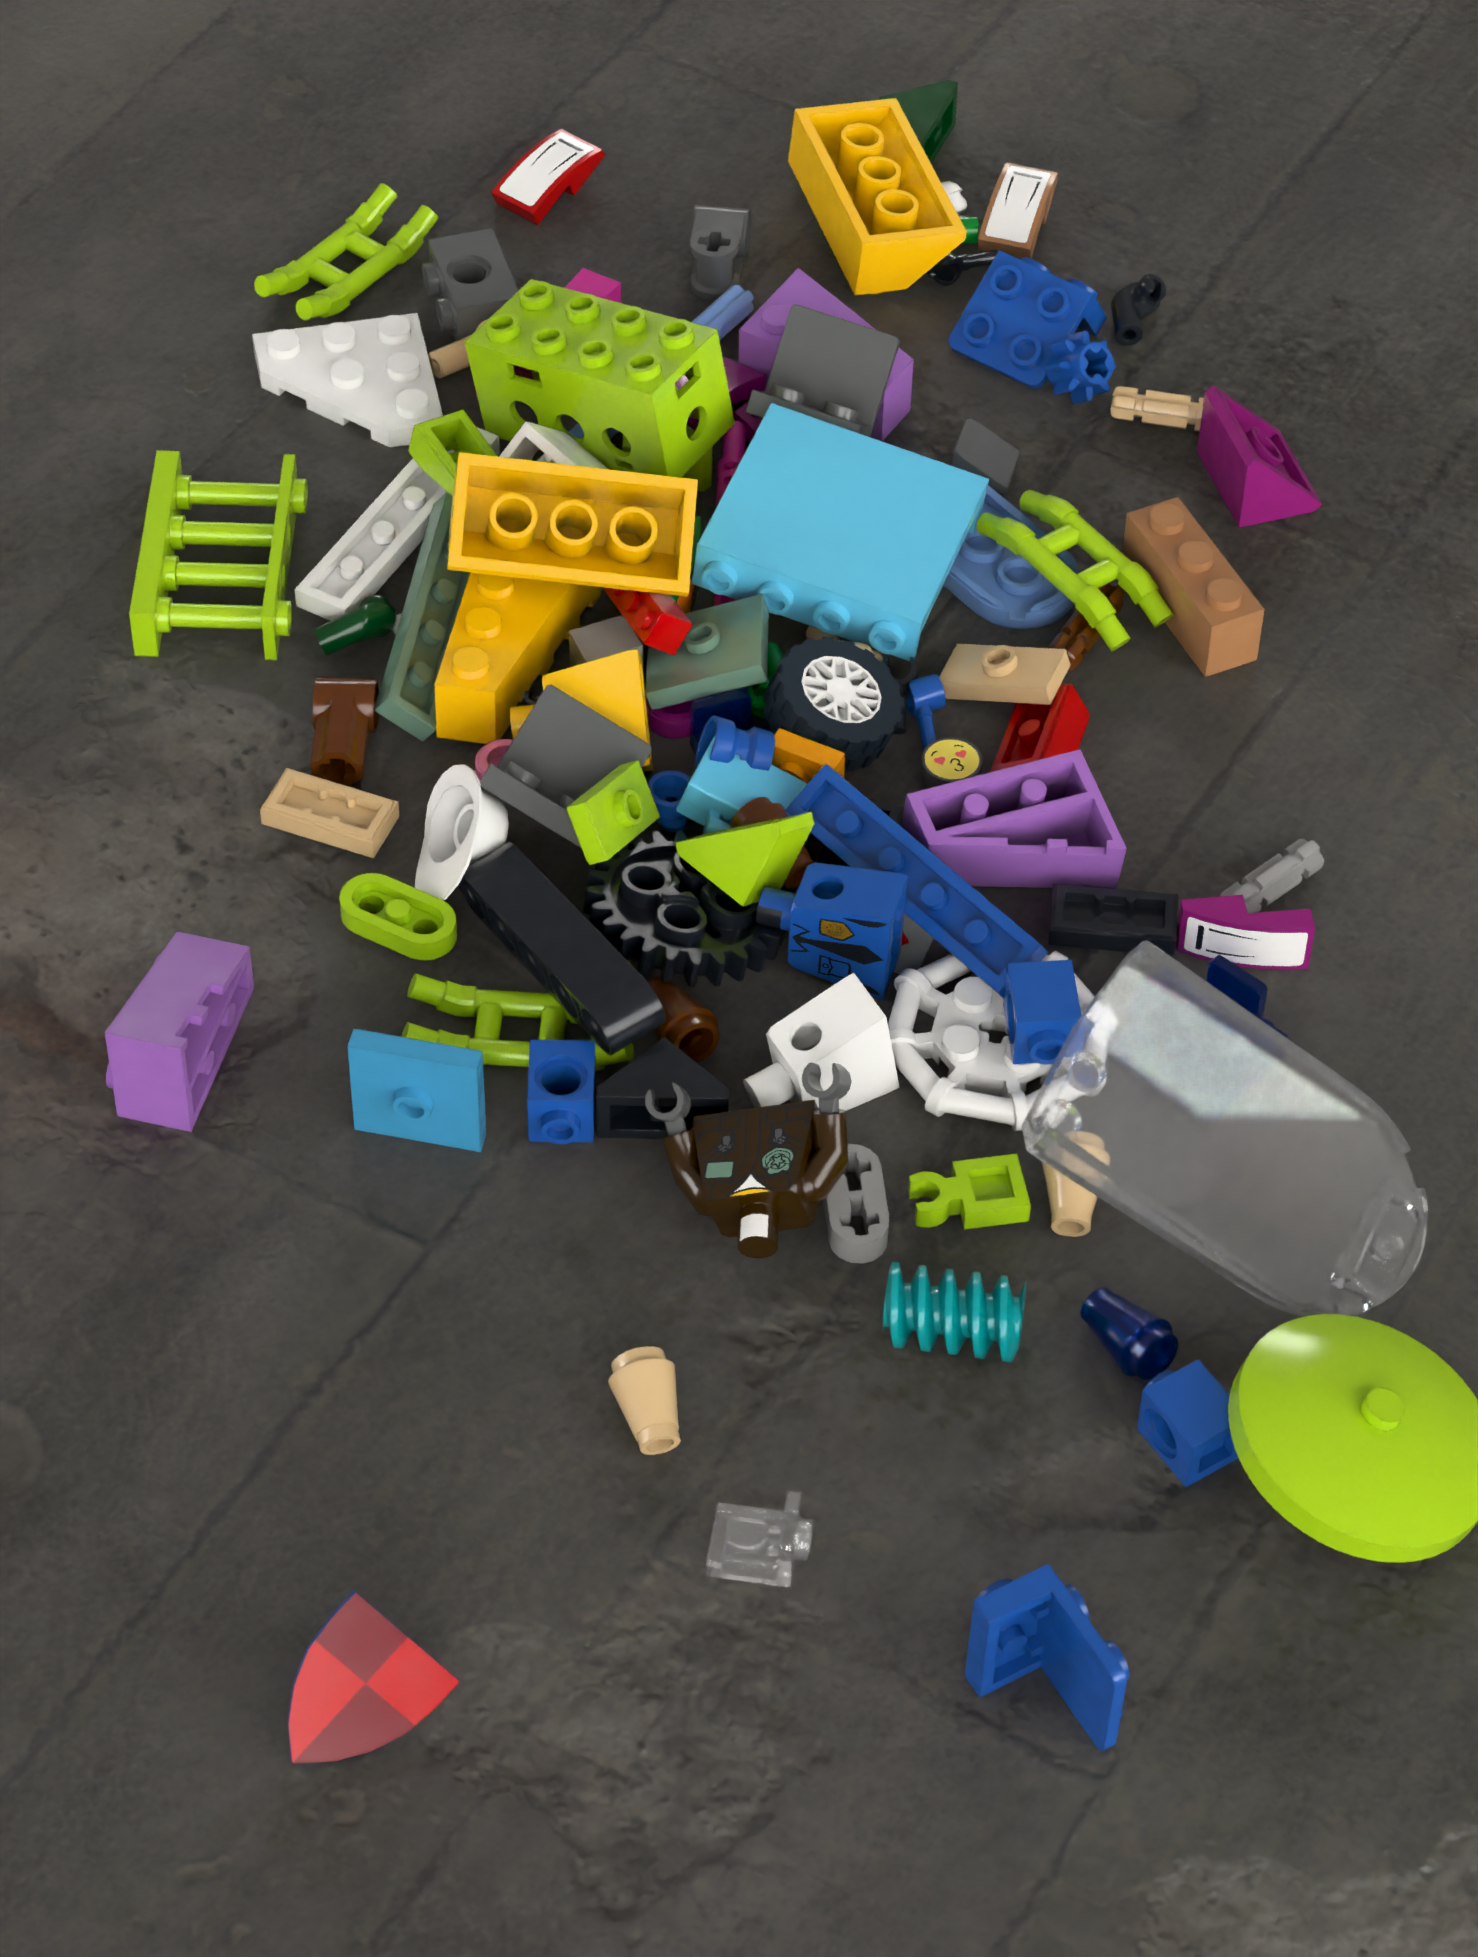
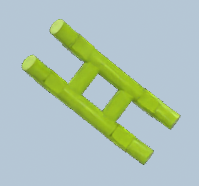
[254,183,439,320]
[976,490,1174,652]
[401,973,634,1071]

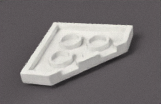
[252,313,443,447]

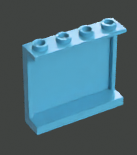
[691,403,989,661]

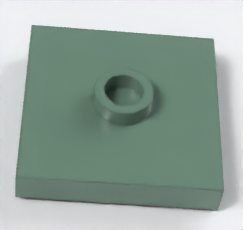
[645,594,769,710]

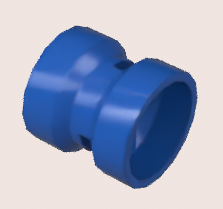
[695,715,775,771]

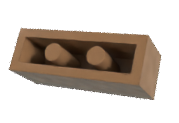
[1122,497,1264,677]

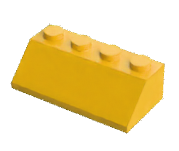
[788,98,967,296]
[447,452,698,597]

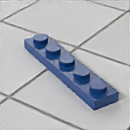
[785,764,1049,999]

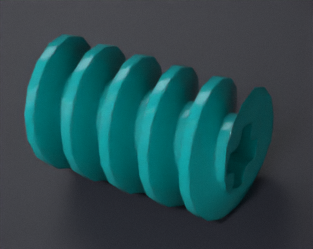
[883,1261,1027,1363]

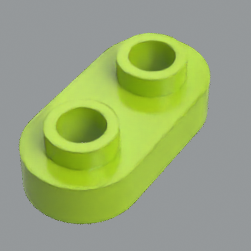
[339,873,457,960]

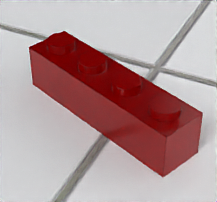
[602,587,693,655]

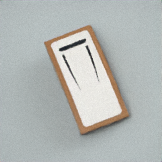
[978,163,1058,258]

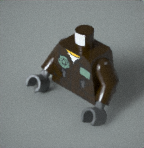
[645,1063,851,1259]

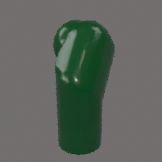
[314,595,397,656]

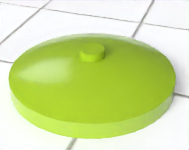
[1228,1314,1478,1563]

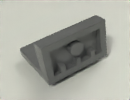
[746,305,900,437]
[480,685,652,848]

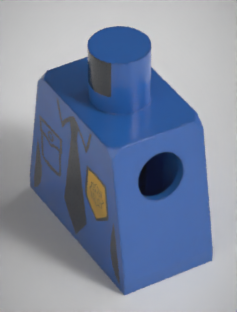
[756,862,908,1000]

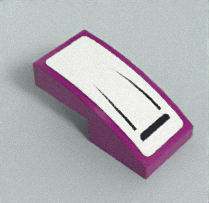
[1176,895,1315,970]

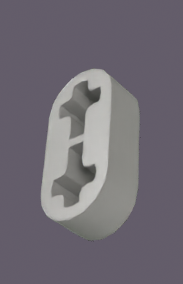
[823,1144,889,1264]

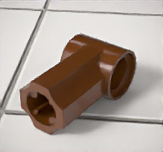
[310,676,379,787]

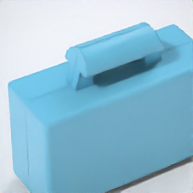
[676,736,808,834]

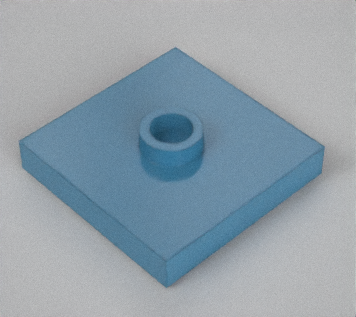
[347,1029,487,1152]

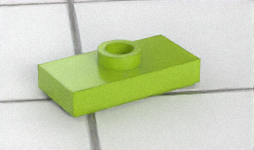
[567,760,660,865]

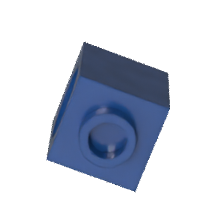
[1003,960,1082,1064]
[527,1040,596,1144]
[1137,1359,1238,1487]

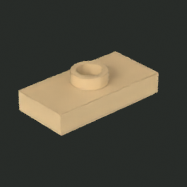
[939,644,1071,705]
[260,768,400,859]

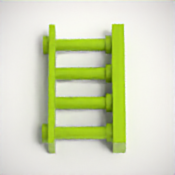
[129,450,308,660]

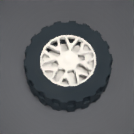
[763,637,904,772]

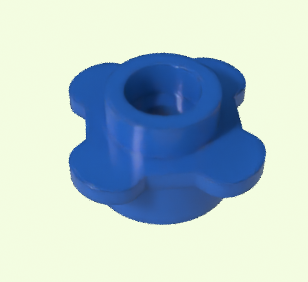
[647,770,691,832]

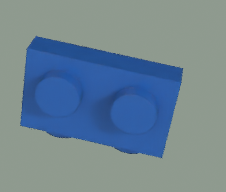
[948,250,1107,389]
[964,1563,1129,1751]

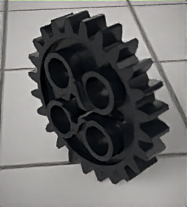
[583,831,786,987]

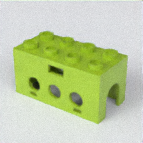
[464,279,735,478]

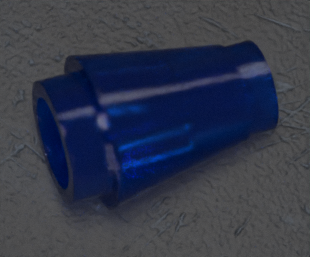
[1080,1288,1179,1380]

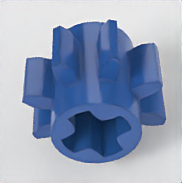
[1044,330,1116,404]

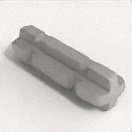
[1220,839,1324,913]

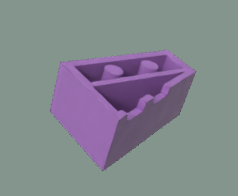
[739,268,914,441]

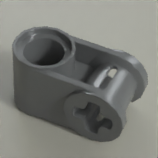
[690,205,751,301]

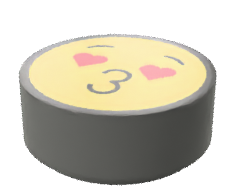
[921,737,982,788]

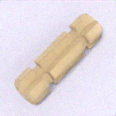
[1111,386,1204,431]

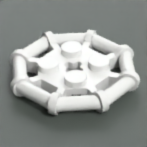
[888,951,1117,1131]

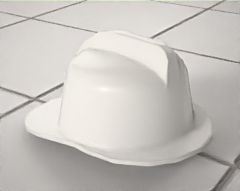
[415,764,509,901]

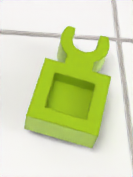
[908,1153,1031,1230]

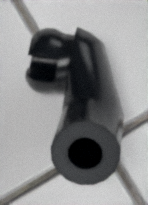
[1111,274,1166,346]

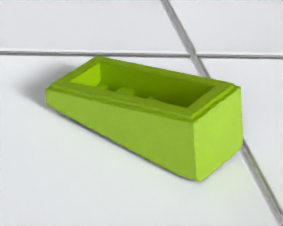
[408,410,498,496]

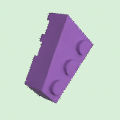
[901,749,1127,889]
[105,932,254,1132]

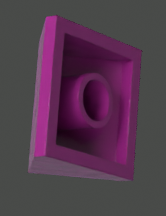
[1197,385,1322,528]

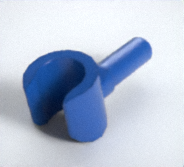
[906,674,946,751]

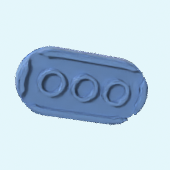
[943,485,1078,629]

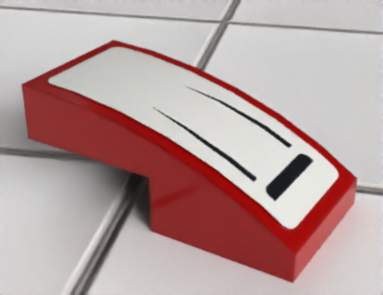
[491,129,605,225]

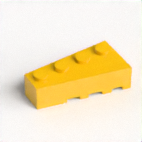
[434,572,601,744]

